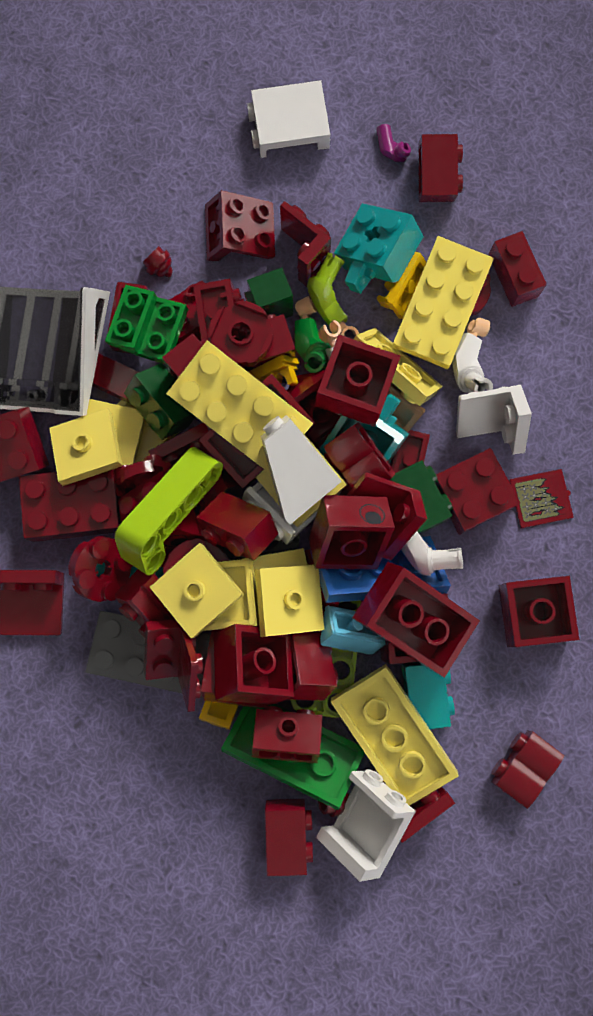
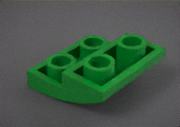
[105,284,189,364]

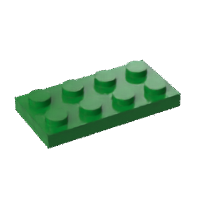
[221,704,365,811]

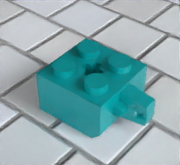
[334,203,424,294]
[319,394,410,463]

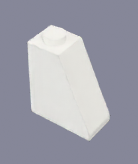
[261,415,342,525]

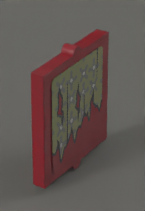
[509,469,574,528]

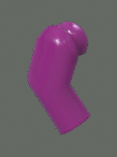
[376,124,411,162]

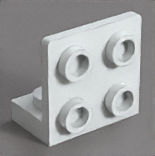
[456,385,532,455]

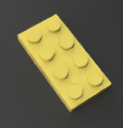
[392,236,494,369]
[166,340,313,474]
[331,664,459,806]

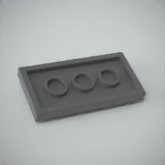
[85,611,211,698]

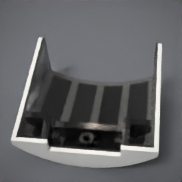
[0,286,110,416]

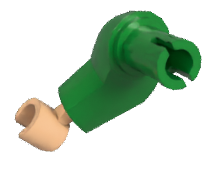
[295,296,330,373]

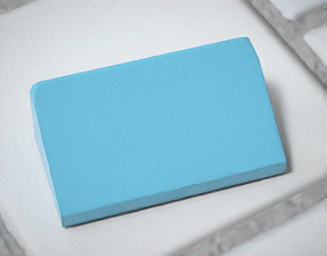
[321,605,386,654]

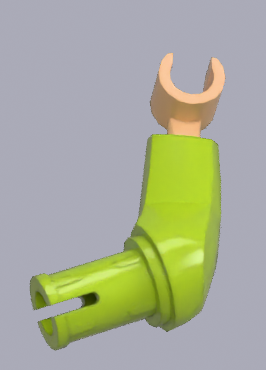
[307,253,359,336]

